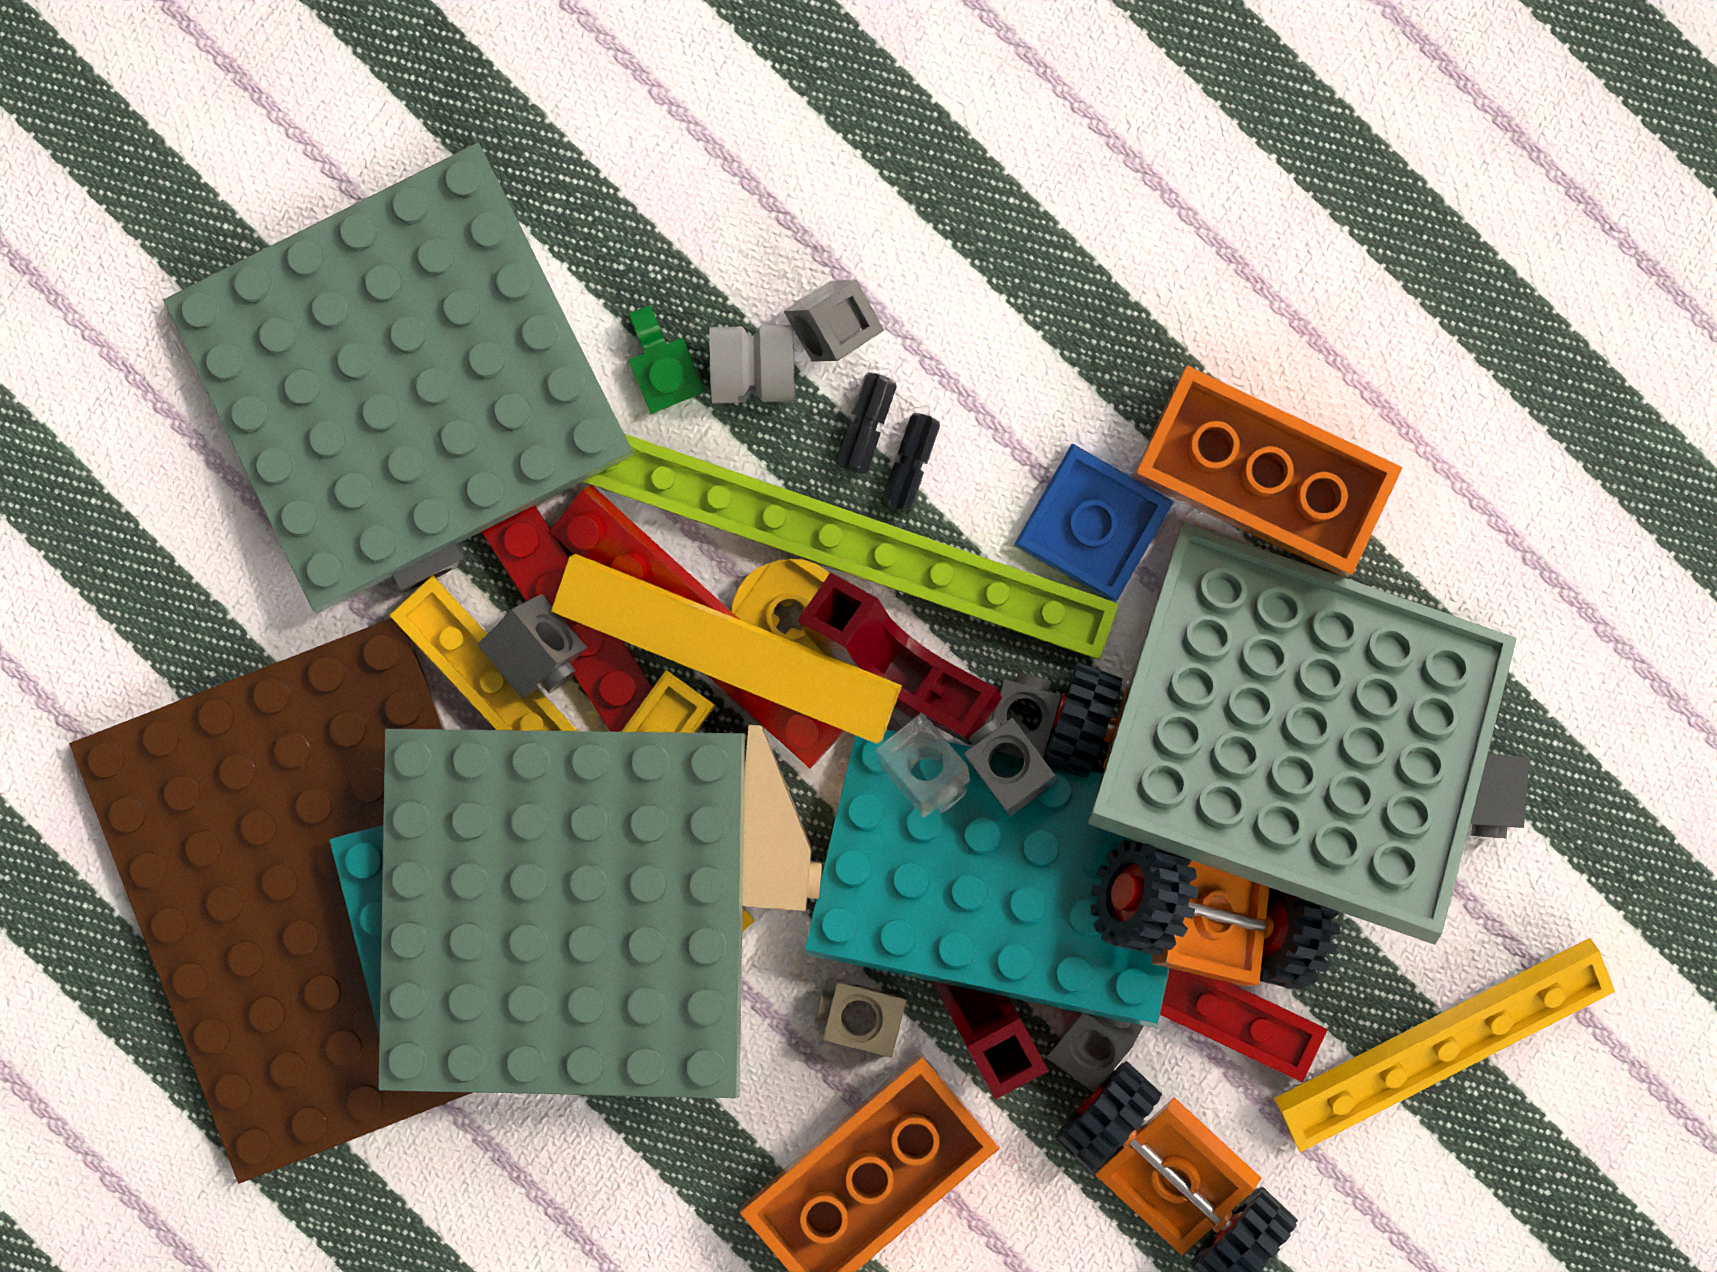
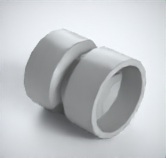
[709,325,795,404]

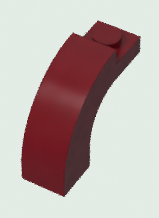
[797,572,1003,746]
[932,981,1048,1100]

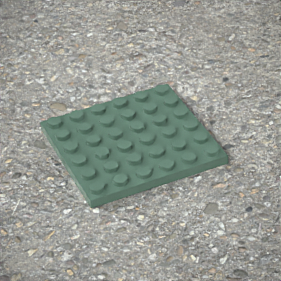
[163,142,635,614]
[1087,522,1517,945]
[379,729,745,1099]

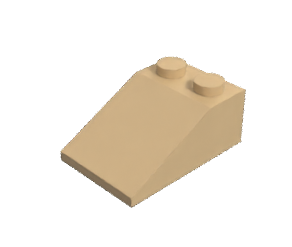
[743,725,823,911]

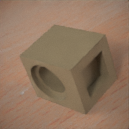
[814,979,907,1058]

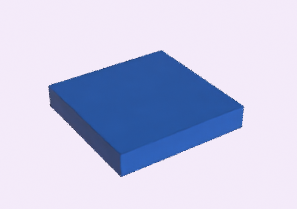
[1013,443,1174,603]

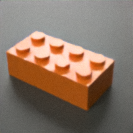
[1132,365,1403,578]
[740,1052,1000,1272]

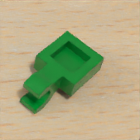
[629,305,706,415]

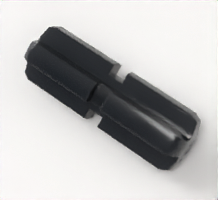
[835,372,897,474]
[882,413,940,514]

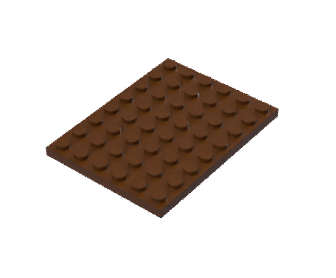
[69,618,474,1184]

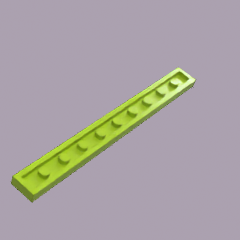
[582,433,1119,660]

